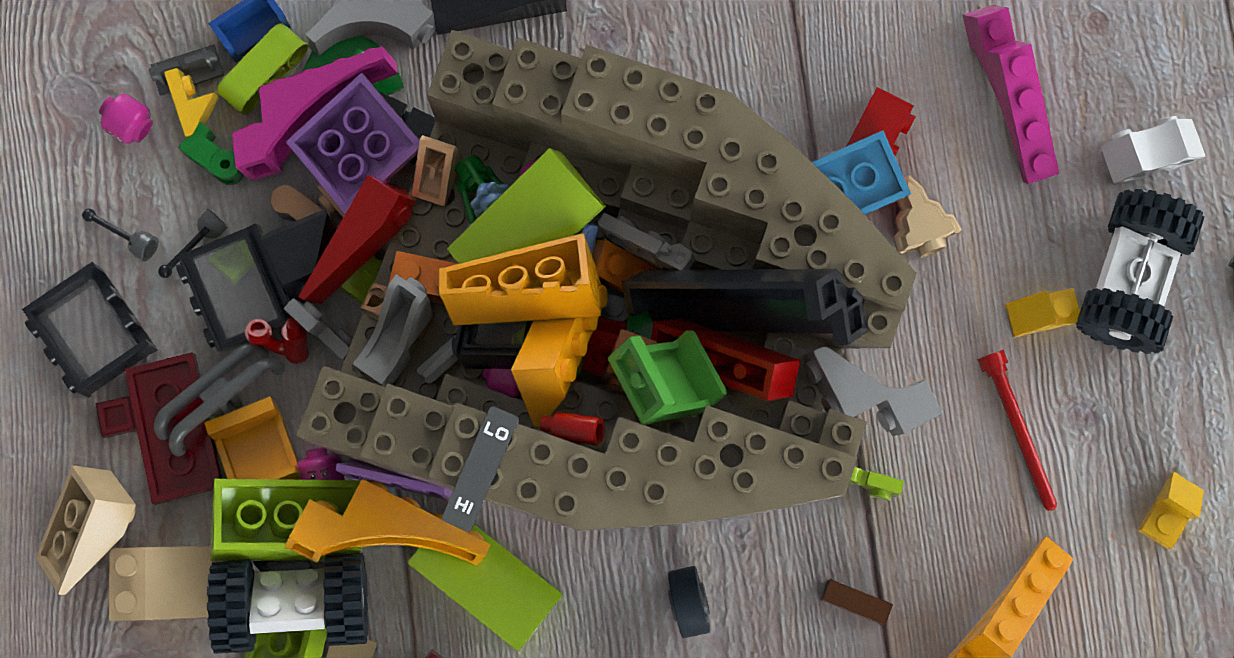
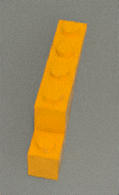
[285,479,491,566]
[947,536,1074,658]

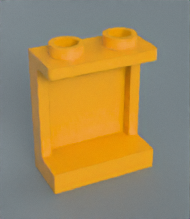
[204,396,300,480]

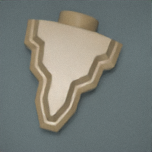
[893,175,962,258]

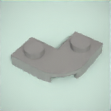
[283,298,353,360]

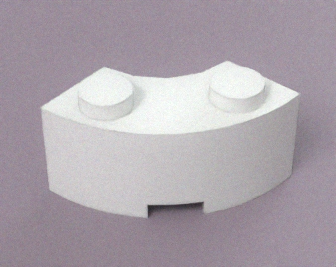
[1100,116,1206,184]

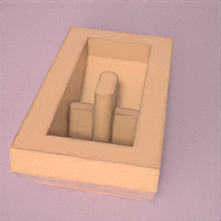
[412,135,463,206]

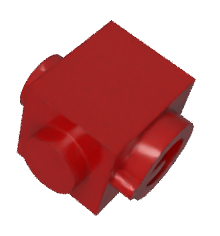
[581,317,628,376]

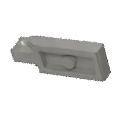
[598,213,696,270]

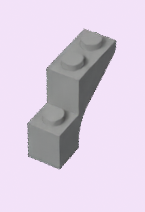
[352,274,434,387]
[803,347,943,436]

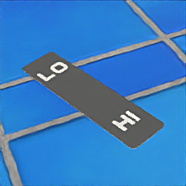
[442,406,519,531]

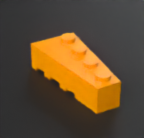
[439,233,601,325]

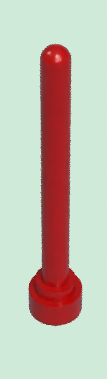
[977,350,1057,511]

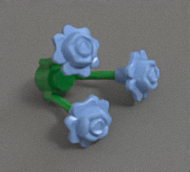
[455,155,509,228]

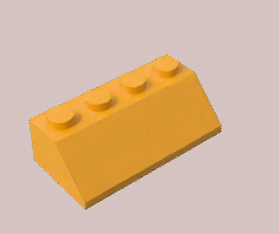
[511,270,608,427]

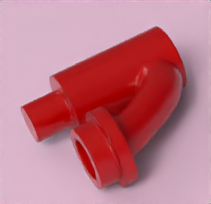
[245,318,309,364]
[540,412,605,445]

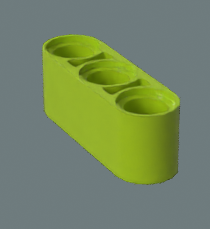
[217,23,309,115]

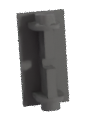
[149,44,224,96]

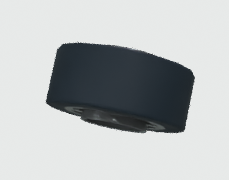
[668,566,710,638]

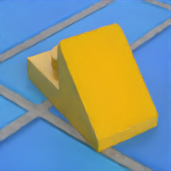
[164,68,219,137]
[1005,288,1080,338]
[1137,472,1204,549]

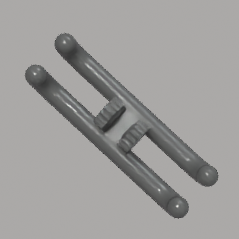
[153,342,285,456]

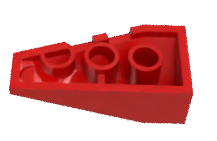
[298,175,416,304]

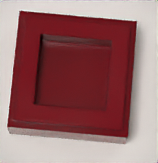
[95,396,137,438]

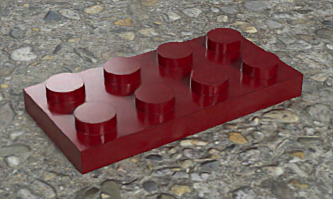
[124,352,222,505]

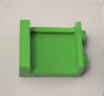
[608,330,727,425]

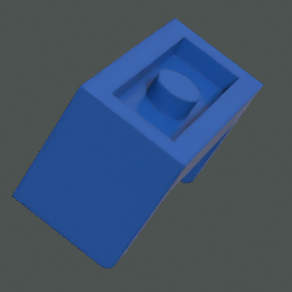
[208,0,291,63]

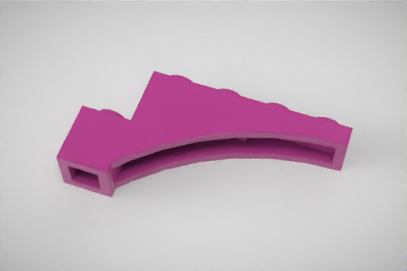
[963,5,1060,184]
[232,46,398,181]

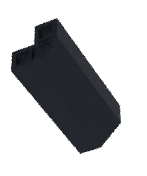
[622,269,868,345]

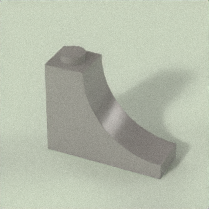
[305,0,435,56]

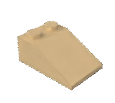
[35,465,136,595]
[109,546,223,621]

